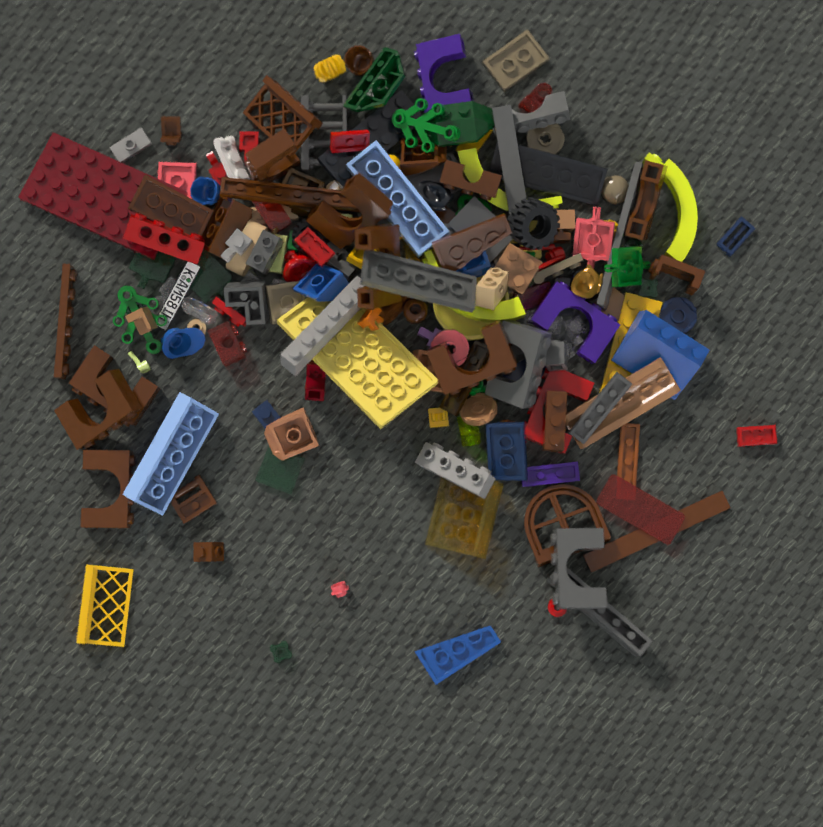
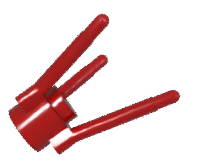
[519,244,565,272]

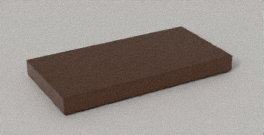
[128,175,214,236]

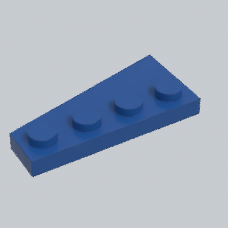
[415,626,501,684]

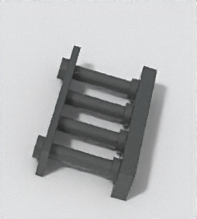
[301,95,351,174]

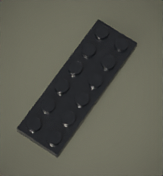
[317,90,422,189]
[489,143,608,206]

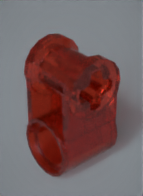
[518,83,552,113]

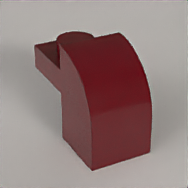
[305,360,327,401]

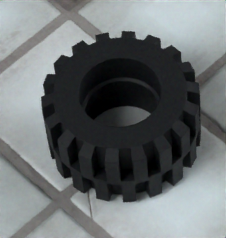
[507,198,560,250]

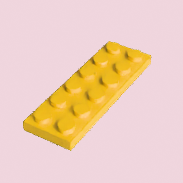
[599,292,662,393]

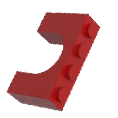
[523,368,594,455]

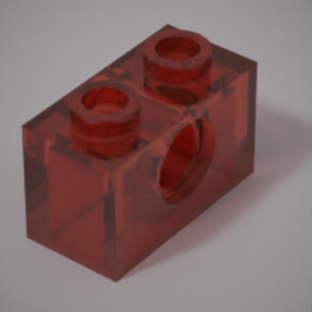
[208,321,247,367]

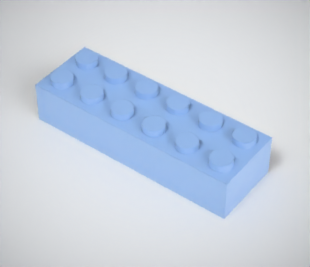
[346,140,449,258]
[123,392,219,516]

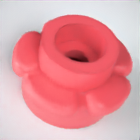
[331,581,349,598]

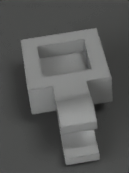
[221,228,253,263]

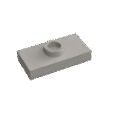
[109,128,152,163]

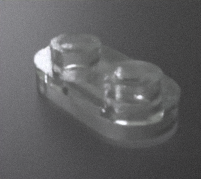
[181,297,218,325]

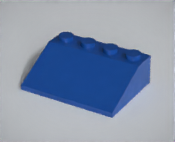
[611,310,710,400]

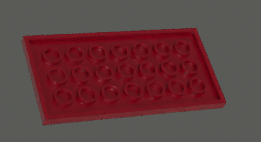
[18,132,188,260]

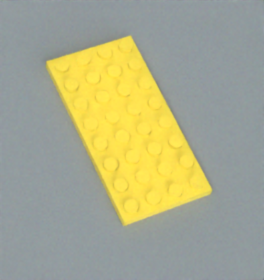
[277,297,438,429]

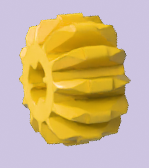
[313,55,346,83]

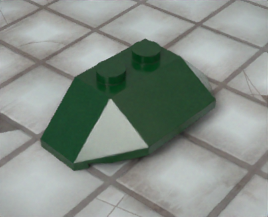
[343,47,406,112]
[423,101,495,147]

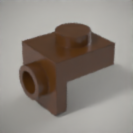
[160,116,182,145]
[193,542,225,562]

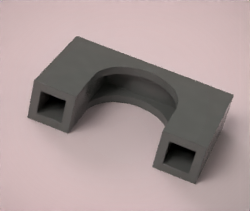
[485,320,552,409]
[550,528,607,610]

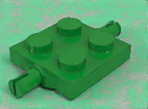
[604,246,650,287]

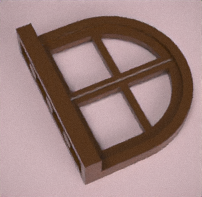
[524,484,611,568]

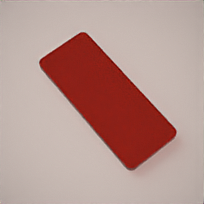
[596,474,685,545]

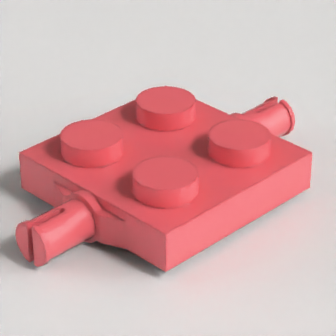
[572,207,615,269]

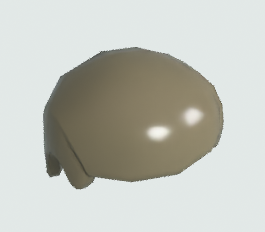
[601,175,629,204]

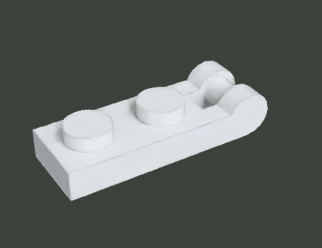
[214,136,250,180]

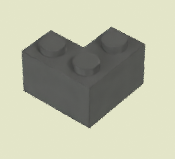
[224,281,269,325]

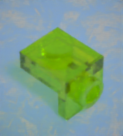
[457,417,481,446]

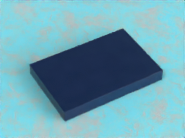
[486,422,528,480]

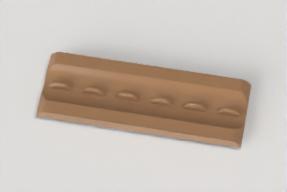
[565,357,680,449]

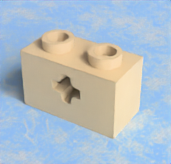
[475,267,509,310]

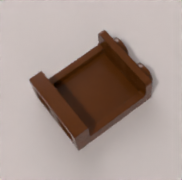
[648,254,705,295]

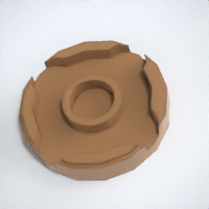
[459,393,498,426]

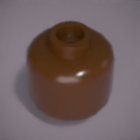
[403,298,428,324]

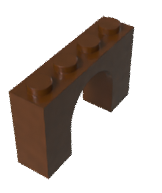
[245,128,301,183]
[306,172,393,249]
[355,223,402,309]
[426,320,518,395]
[68,345,161,427]
[54,369,142,450]
[81,450,136,528]

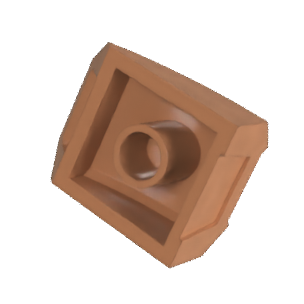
[264,408,319,460]

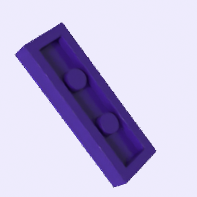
[521,462,580,487]

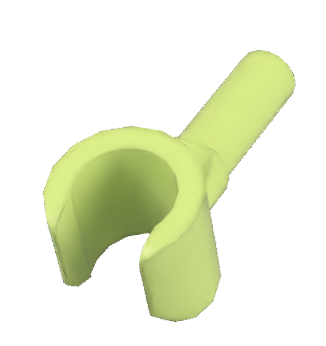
[128,351,151,373]

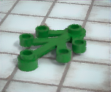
[392,98,460,153]
[113,286,168,354]

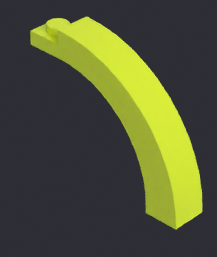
[457,148,563,211]
[642,153,698,262]
[422,250,526,323]

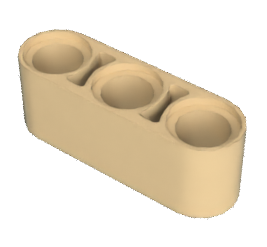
[226,219,268,277]

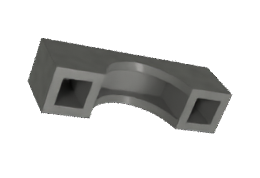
[494,91,571,133]
[488,340,568,375]

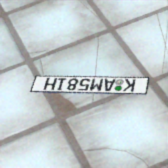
[157,261,201,331]

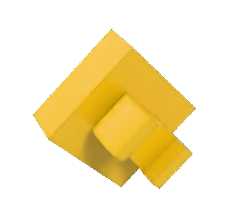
[428,408,449,428]

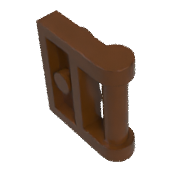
[171,474,217,524]

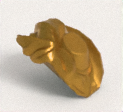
[571,264,603,298]

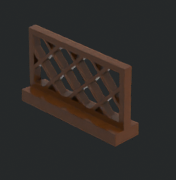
[243,75,323,157]

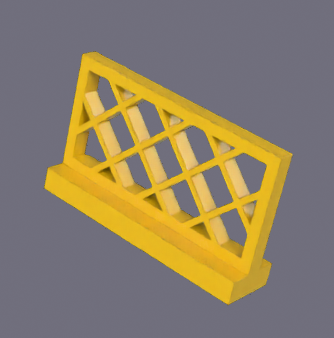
[77,564,133,647]

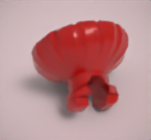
[283,250,316,282]

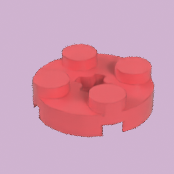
[430,329,469,366]

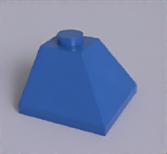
[293,263,349,302]

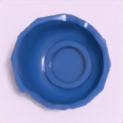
[190,176,220,206]

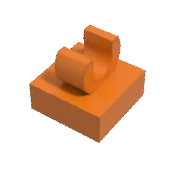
[357,308,384,331]

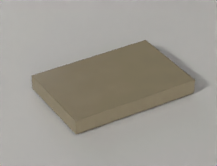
[482,29,550,92]

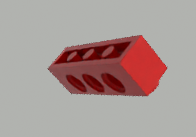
[123,213,205,264]

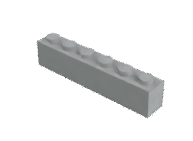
[280,276,364,376]

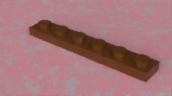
[54,264,77,380]

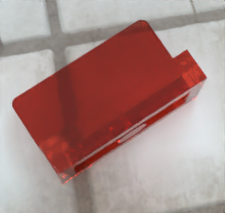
[251,200,292,235]

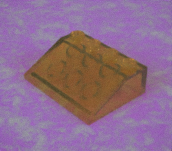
[425,478,504,559]

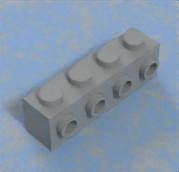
[415,442,495,499]

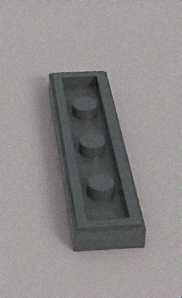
[568,372,632,444]

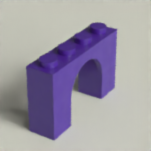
[415,34,474,113]
[529,282,620,364]

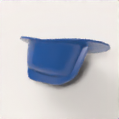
[161,328,205,359]

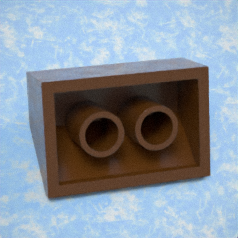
[202,197,253,258]

